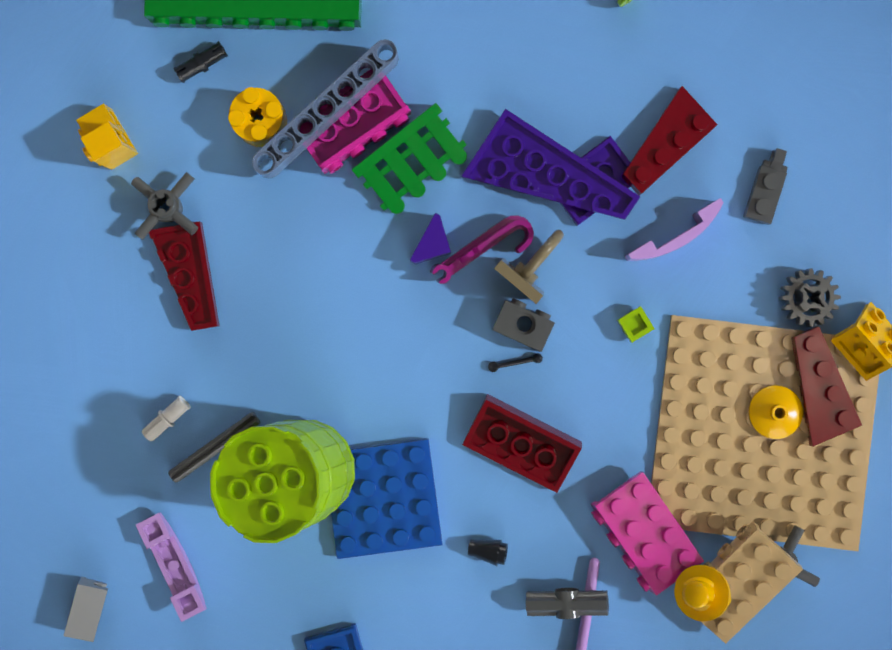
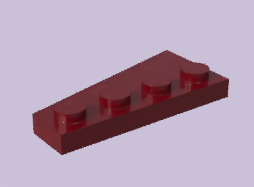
[621,86,718,196]

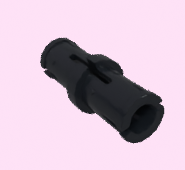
[173,41,228,83]

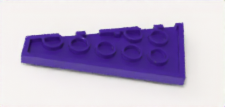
[461,109,640,220]

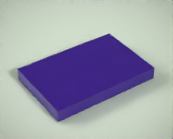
[560,136,630,226]

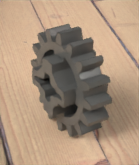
[779,268,841,327]

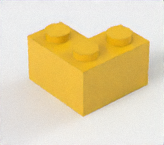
[76,103,138,170]

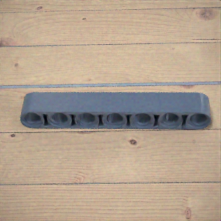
[252,39,399,178]

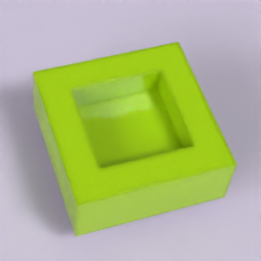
[617,306,655,343]

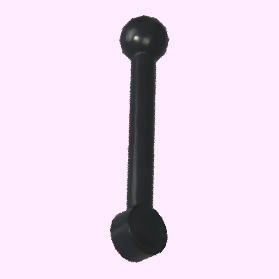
[488,353,543,372]

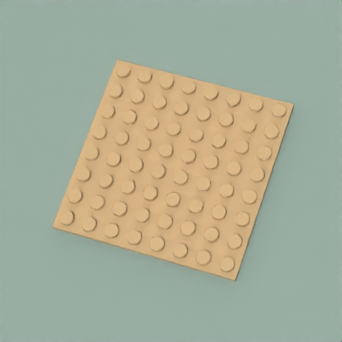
[651,315,879,551]

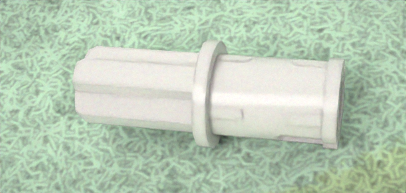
[142,395,191,441]

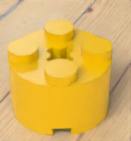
[228,87,287,147]

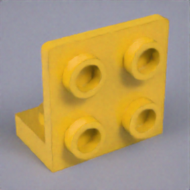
[831,302,892,381]

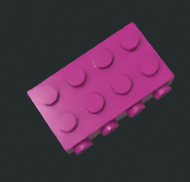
[300,69,411,174]
[591,471,704,596]

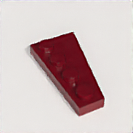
[149,221,220,331]
[791,327,862,447]

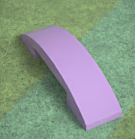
[624,198,724,261]
[136,512,207,622]

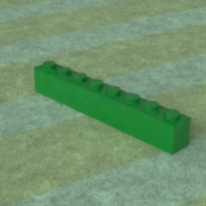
[144,0,362,31]

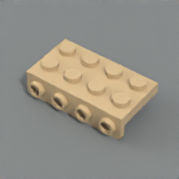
[700,521,803,644]

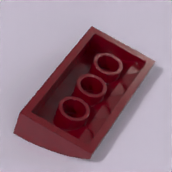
[462,394,582,493]

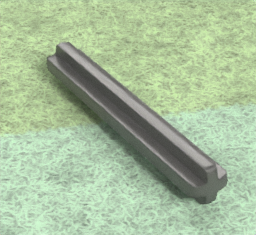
[168,412,260,483]

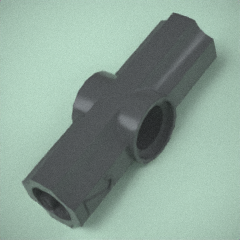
[525,588,609,619]

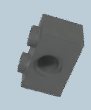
[492,298,555,352]

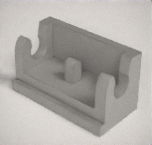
[64,577,108,642]

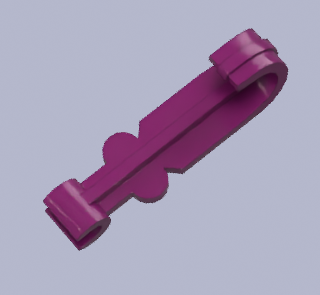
[430,215,534,284]

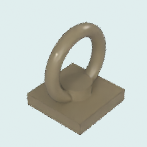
[494,230,564,304]

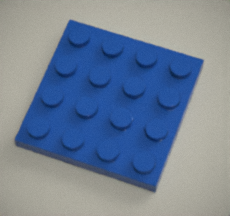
[331,439,443,559]

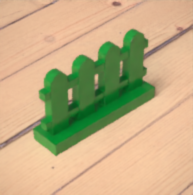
[352,103,467,214]

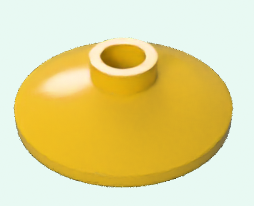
[749,385,803,439]

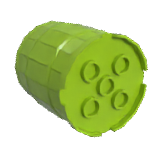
[210,420,355,543]

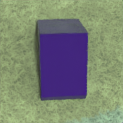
[410,213,451,264]

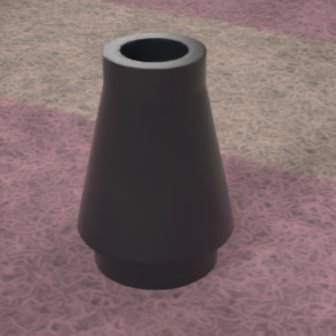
[468,539,508,566]

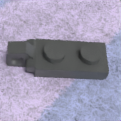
[743,148,788,225]

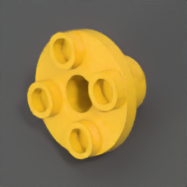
[674,565,731,622]

